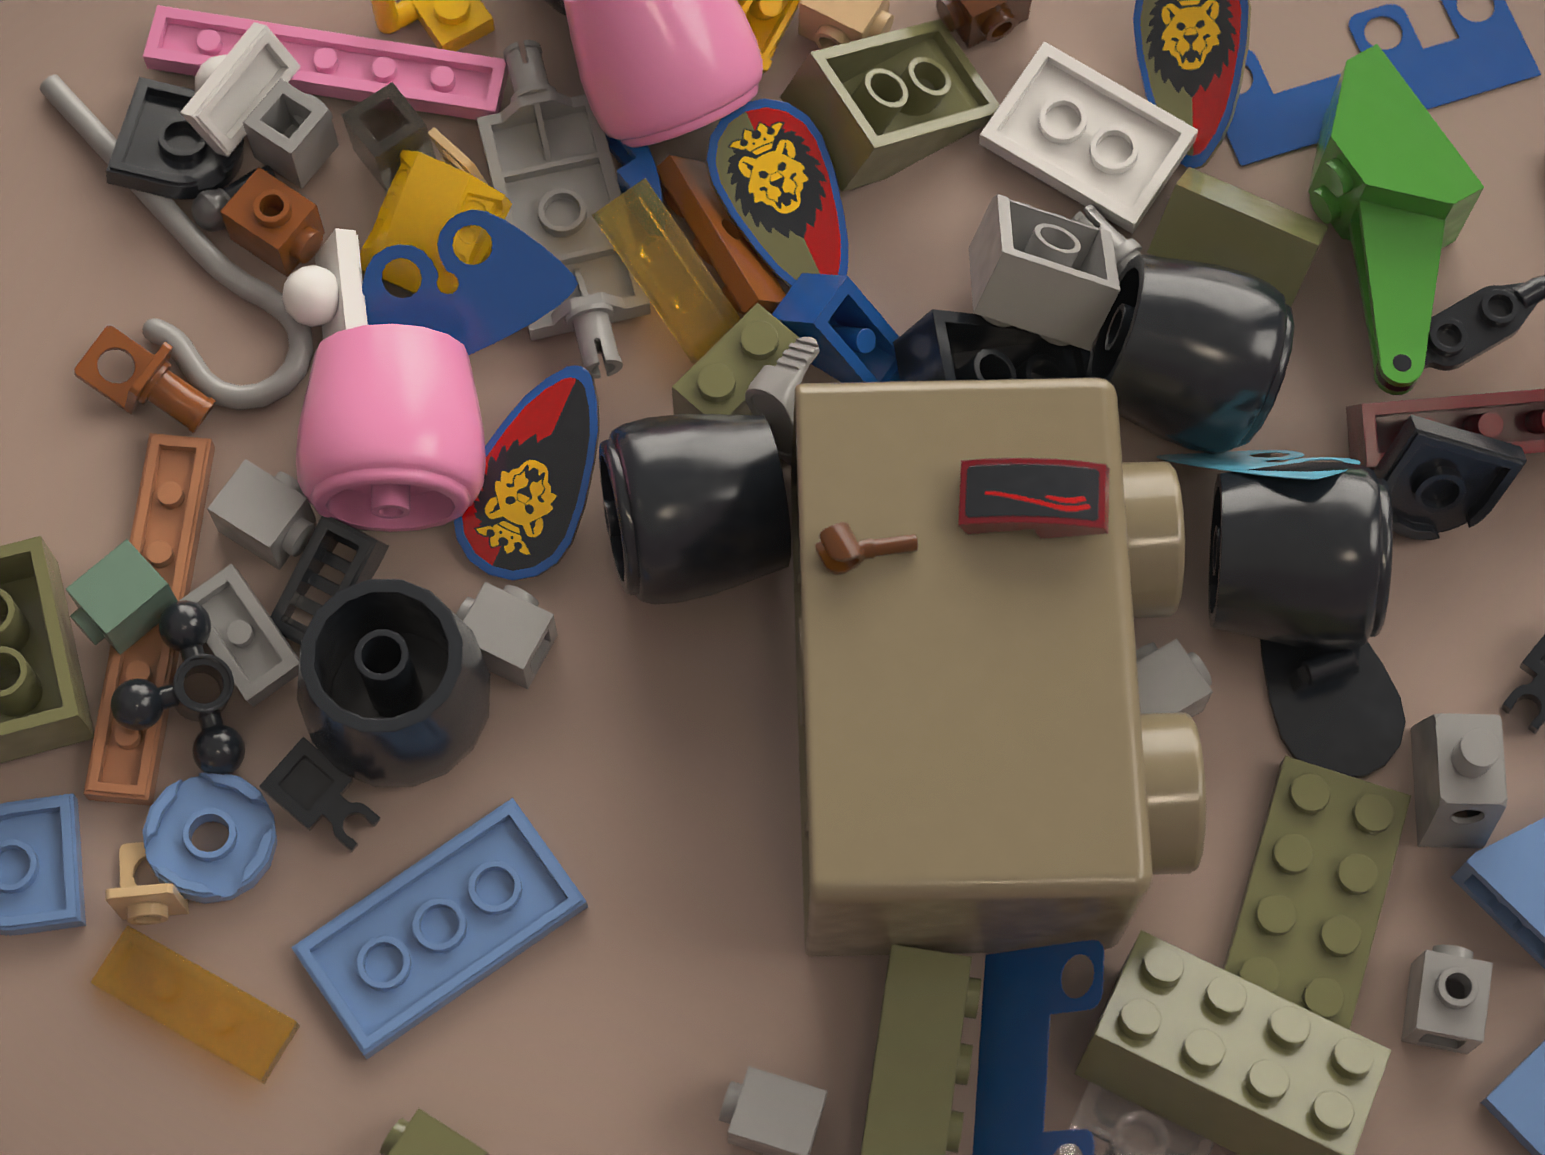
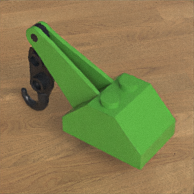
[1308,44,1545,395]

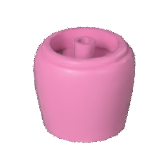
[564,0,763,148]
[296,324,486,532]

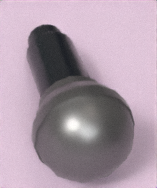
[191,165,276,232]

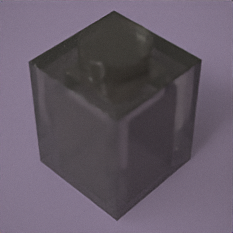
[341,82,436,193]

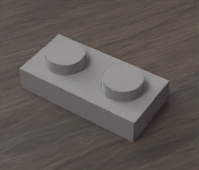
[179,564,299,707]

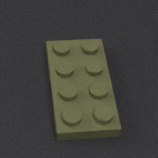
[1223,756,1411,1030]

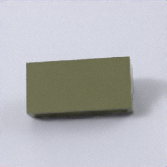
[1147,167,1329,307]

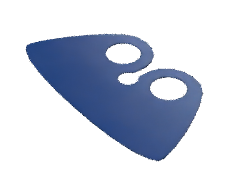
[362,209,578,355]

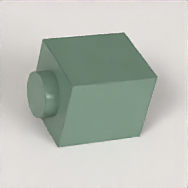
[66,539,178,655]

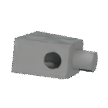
[1411,713,1507,848]

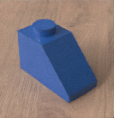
[772,273,900,383]

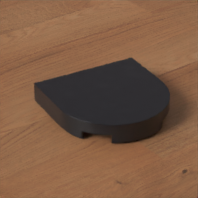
[106,77,244,200]
[1374,415,1527,540]

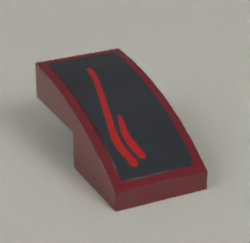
[958,458,1110,539]

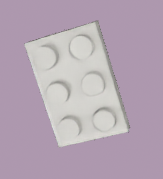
[979,42,1198,234]

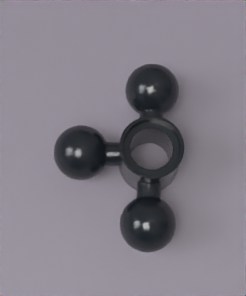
[111,600,245,775]

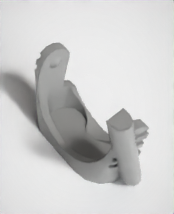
[745,337,820,465]

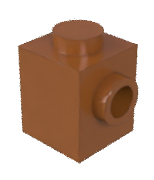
[220,167,325,277]

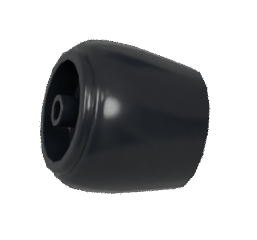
[1086,254,1295,454]
[599,414,791,605]
[1208,462,1393,650]
[297,579,491,787]

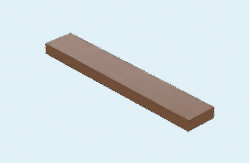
[83,433,215,806]

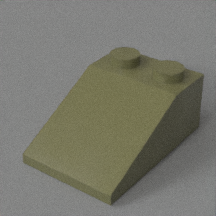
[780,19,1000,192]

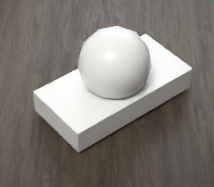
[180,22,301,157]
[282,228,368,340]

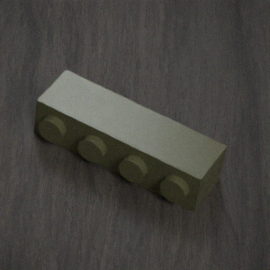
[860,944,981,1155]

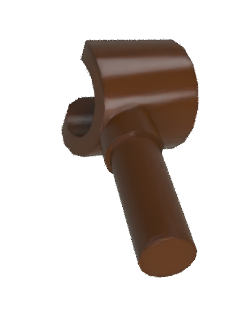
[815,522,918,575]

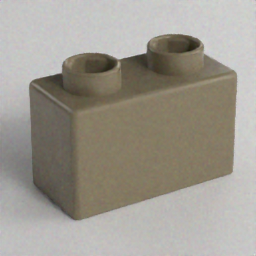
[791,378,1206,956]

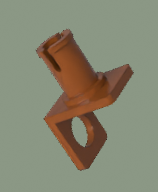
[74,326,216,433]

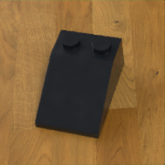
[893,309,1091,382]

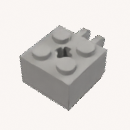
[969,194,1120,350]

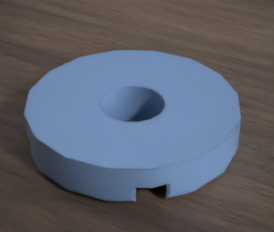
[143,772,277,904]

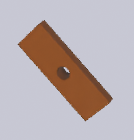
[656,155,786,315]

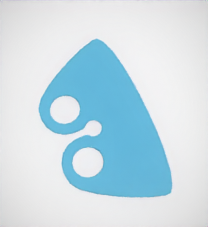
[1157,450,1361,479]

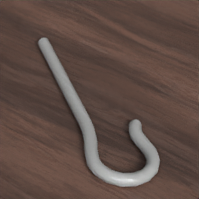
[40,75,314,410]

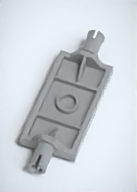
[477,40,651,379]

